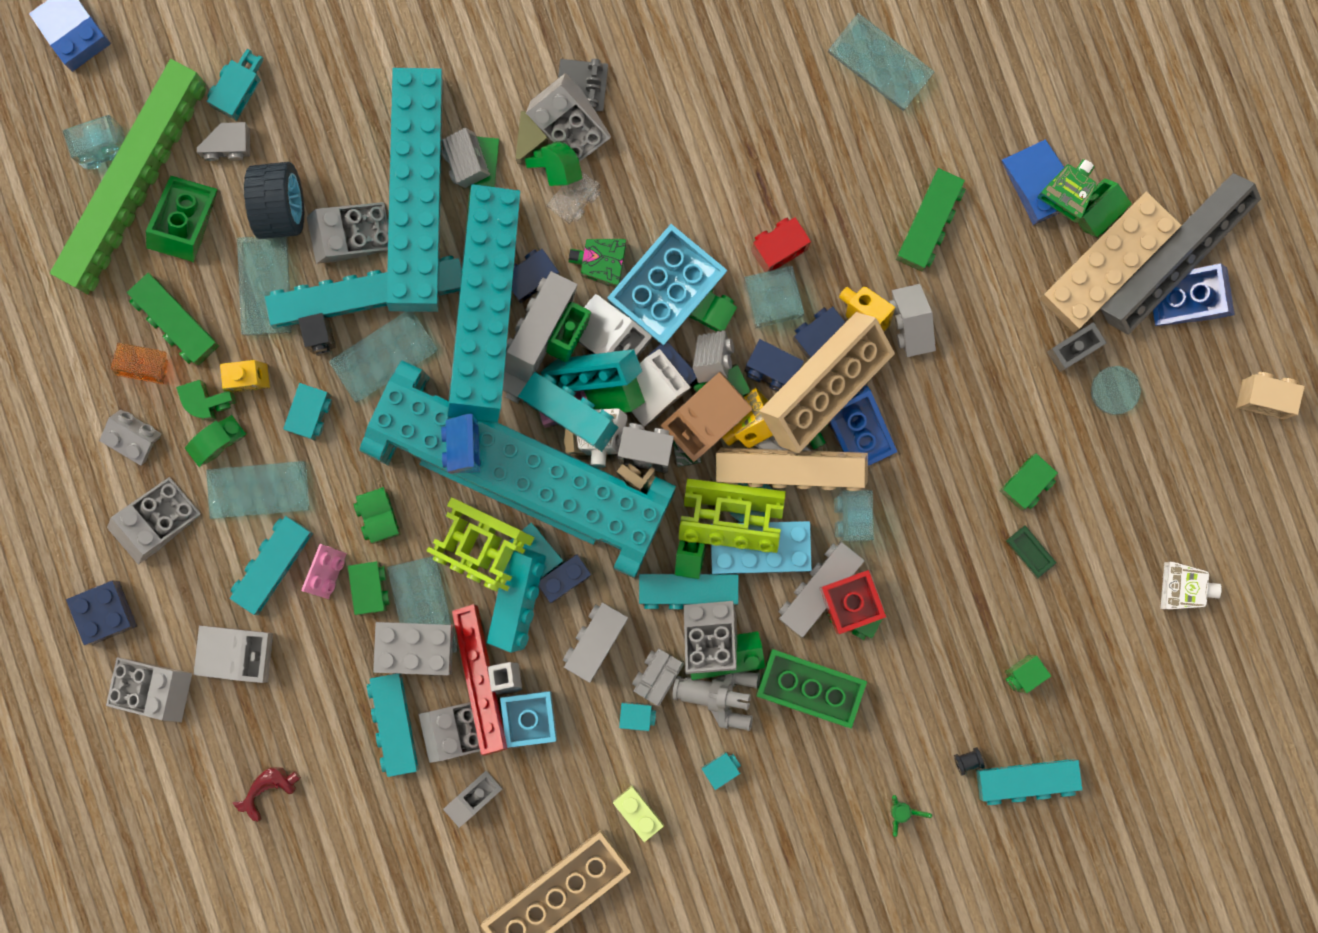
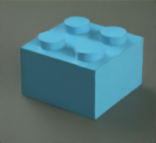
[500,691,557,748]

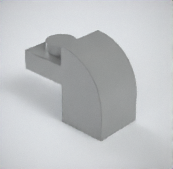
[488,662,522,695]

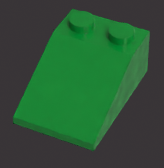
[145,175,217,262]

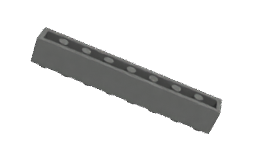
[1100,173,1261,335]

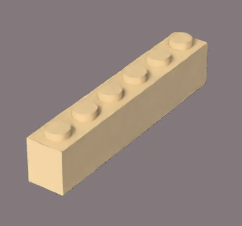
[716,447,868,491]

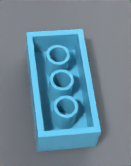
[711,521,812,574]

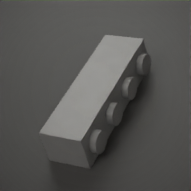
[778,542,865,638]

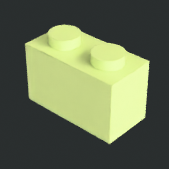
[613,785,664,842]

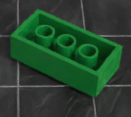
[755,649,867,729]

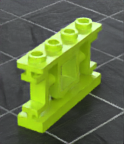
[679,478,786,553]
[427,497,535,592]

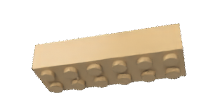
[1039,191,1182,333]
[759,312,895,453]
[480,830,631,933]

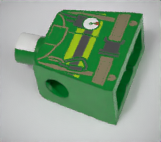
[1037,159,1097,223]

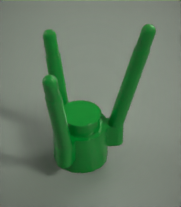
[890,795,933,837]

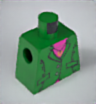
[568,239,626,288]

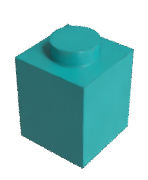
[701,752,741,790]

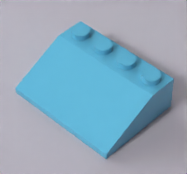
[607,224,727,346]

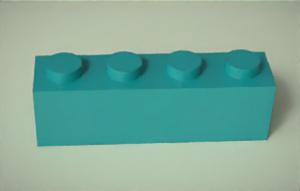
[541,349,642,391]
[518,372,619,452]
[229,516,314,615]
[487,547,545,653]
[639,574,738,609]
[367,673,419,777]
[976,759,1082,805]

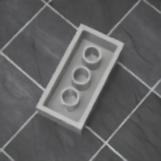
[504,271,577,382]
[618,423,674,473]

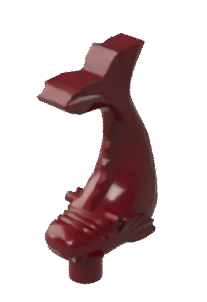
[232,767,301,822]

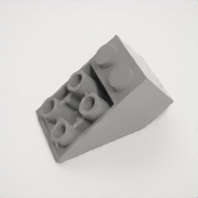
[526,73,611,162]
[307,202,389,264]
[578,294,652,358]
[107,477,201,565]
[684,601,737,674]
[194,626,273,683]
[106,657,192,722]
[419,699,504,763]

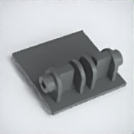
[558,59,608,112]

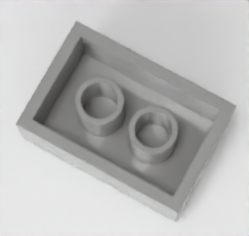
[563,602,628,683]
[373,622,454,675]

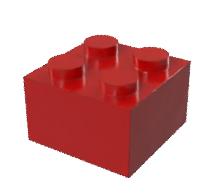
[751,217,811,276]
[820,570,886,634]

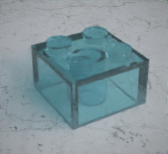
[62,115,125,169]
[744,266,804,328]
[834,490,874,543]

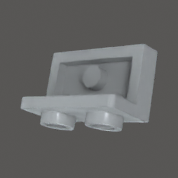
[99,410,161,466]

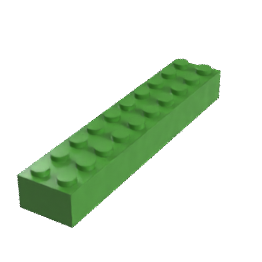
[49,58,206,295]

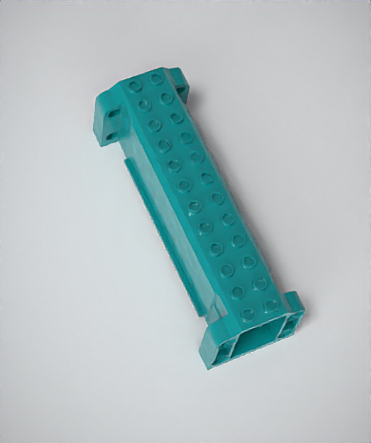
[359,360,676,579]

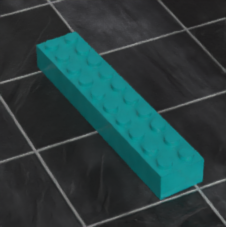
[387,68,443,312]
[447,184,520,422]

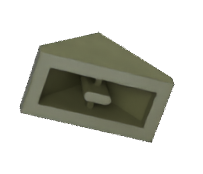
[516,111,548,164]

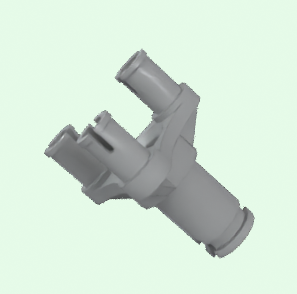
[673,671,760,731]

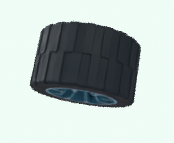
[244,162,305,239]

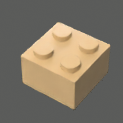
[1236,372,1304,420]

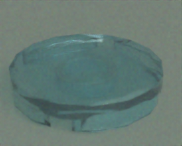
[1091,366,1141,415]

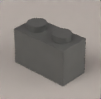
[1047,322,1107,372]

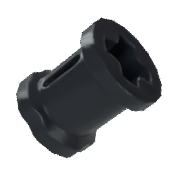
[953,747,985,776]

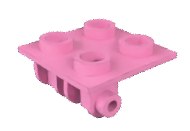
[301,544,347,599]

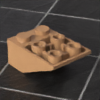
[660,372,753,462]

